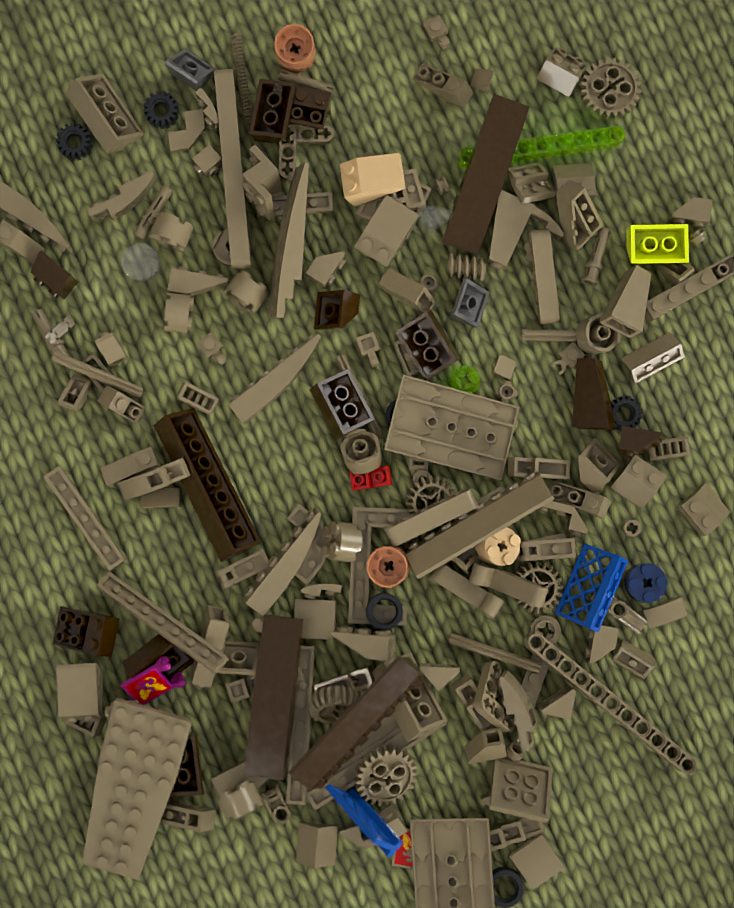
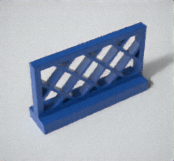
[554,543,628,632]
[326,784,403,857]

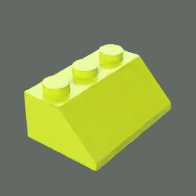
[626,224,689,264]

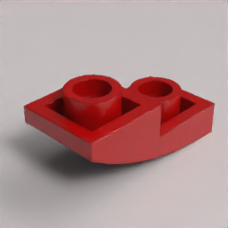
[349,466,393,491]

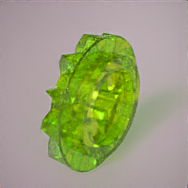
[449,366,480,394]

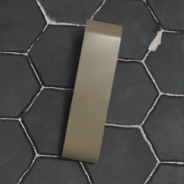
[469,562,549,608]
[428,564,504,618]

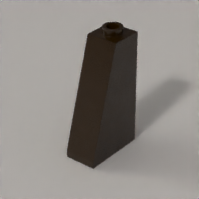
[572,355,616,430]

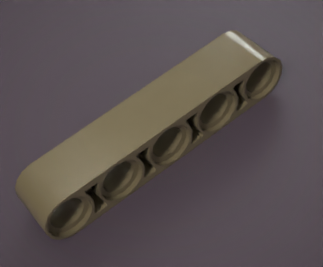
[529,229,560,324]
[384,487,478,547]

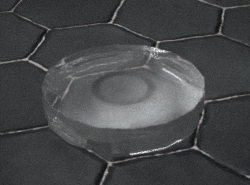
[121,243,160,282]

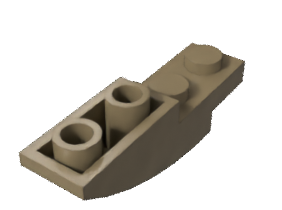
[87,171,157,221]
[118,457,190,500]
[498,670,538,751]

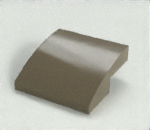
[507,162,556,204]
[294,599,336,640]
[509,833,565,890]

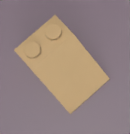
[340,153,406,206]

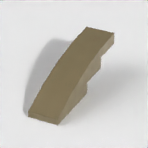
[490,817,545,851]

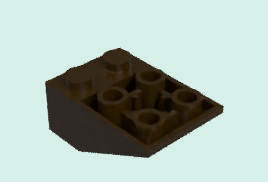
[52,606,120,657]

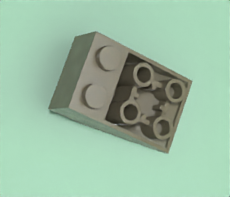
[331,626,396,661]

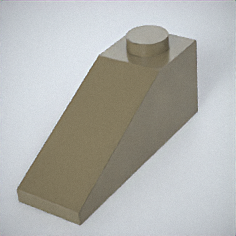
[100,447,161,486]
[160,802,216,832]

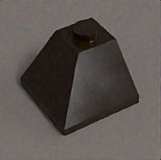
[314,290,360,330]
[619,426,662,457]

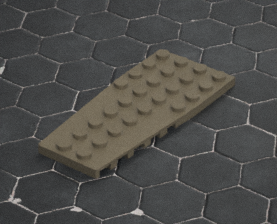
[82,698,193,880]

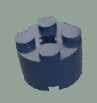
[624,563,668,603]

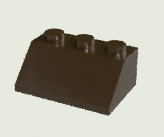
[249,79,296,143]
[395,310,461,380]
[310,369,375,440]
[122,634,195,681]
[170,732,204,797]

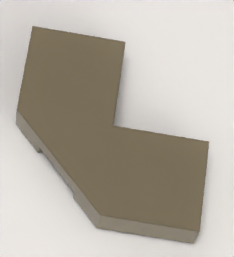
[168,109,206,153]

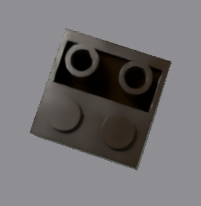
[289,85,331,130]

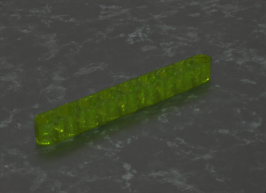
[457,126,625,169]

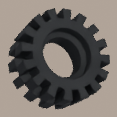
[143,91,179,129]
[56,123,93,161]
[611,396,643,431]

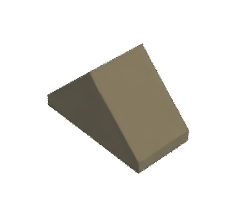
[656,263,695,286]
[57,374,92,411]

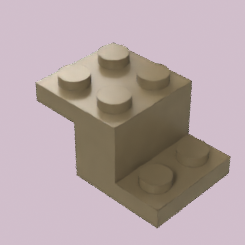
[242,145,281,220]

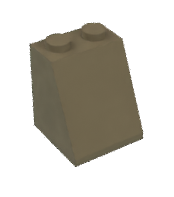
[56,663,103,723]

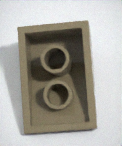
[355,195,419,267]

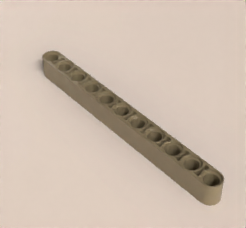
[214,69,251,269]
[524,633,697,774]

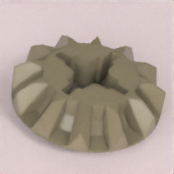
[530,616,561,645]

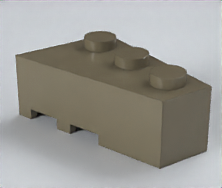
[556,179,604,251]

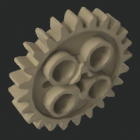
[580,57,642,120]
[354,745,418,806]

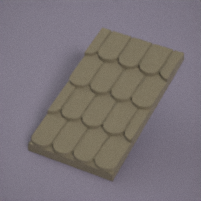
[384,375,520,481]
[410,818,495,908]

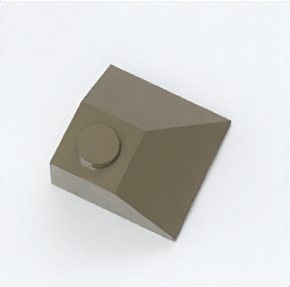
[578,438,622,493]

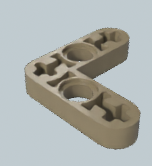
[279,125,334,181]
[474,660,515,732]

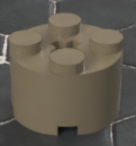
[149,212,194,252]
[223,271,268,315]
[164,293,194,333]
[576,313,621,355]
[341,429,382,475]
[321,521,362,562]
[217,780,264,823]

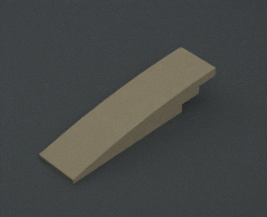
[268,163,309,319]

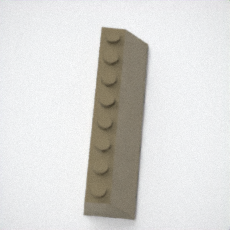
[405,471,554,579]

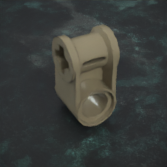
[260,783,291,824]

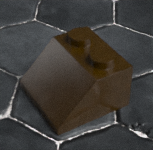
[31,251,78,299]

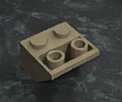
[536,47,587,97]

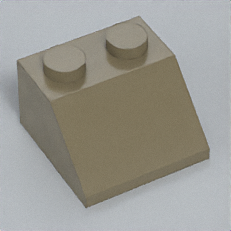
[552,163,596,203]
[610,455,667,509]
[676,482,730,536]

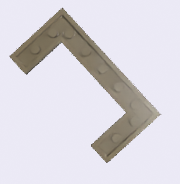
[348,507,411,626]

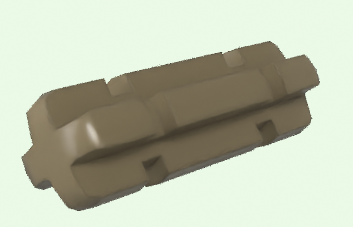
[44,316,75,345]

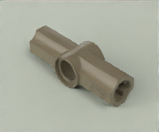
[590,589,647,634]

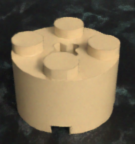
[475,527,521,566]

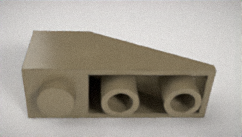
[412,63,473,108]
[167,266,230,297]
[549,480,611,519]

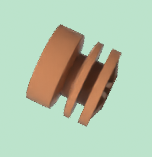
[274,24,316,73]
[367,545,410,588]

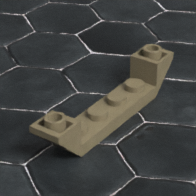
[476,487,588,537]

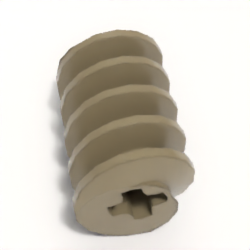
[446,253,487,282]

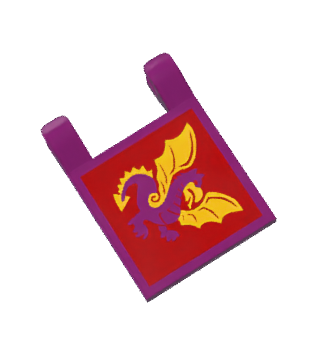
[121,656,186,705]

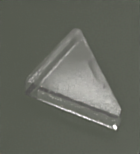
[418,206,452,234]

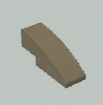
[507,457,570,480]
[313,665,375,691]
[452,674,496,731]

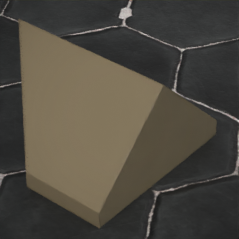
[452,546,480,578]

